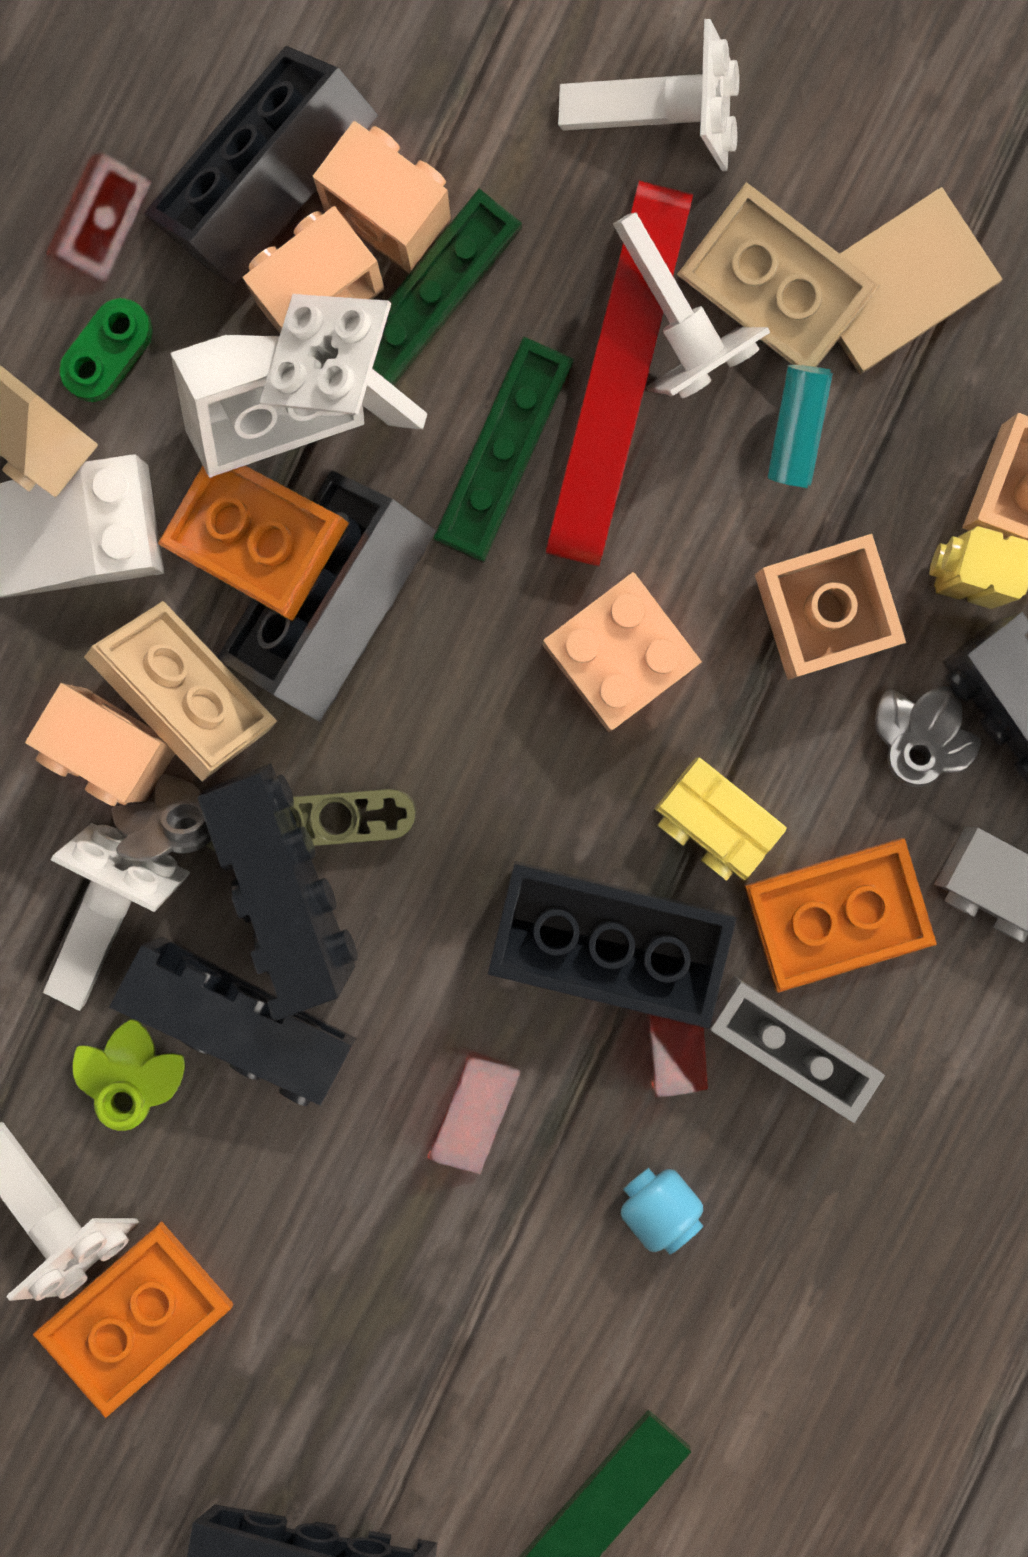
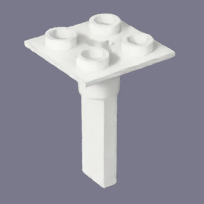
[558,19,739,171]
[613,212,770,398]
[259,294,427,429]
[43,823,190,1011]
[0,1122,140,1301]

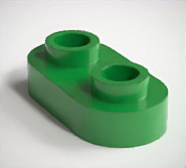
[60,298,153,402]

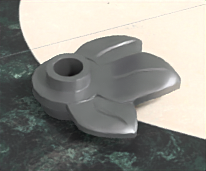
[875,686,981,787]
[111,774,212,862]

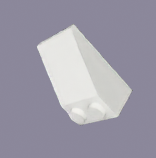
[171,335,364,478]
[0,454,164,598]

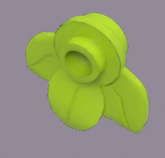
[73,1019,185,1131]

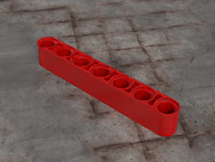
[545,180,693,567]

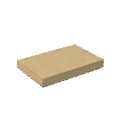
[677,182,879,367]
[838,187,1003,375]
[84,601,277,782]

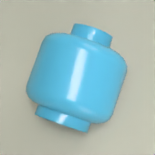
[621,1168,703,1255]

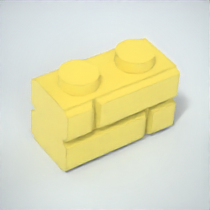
[929,526,1028,609]
[654,757,787,881]

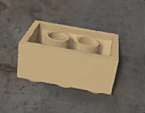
[0,365,98,498]

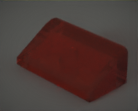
[46,153,151,282]
[647,1014,708,1098]
[428,1050,521,1174]

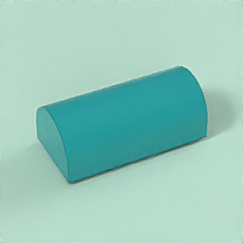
[767,365,833,488]

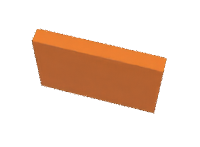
[158,466,349,621]
[744,838,937,993]
[33,1221,234,1418]

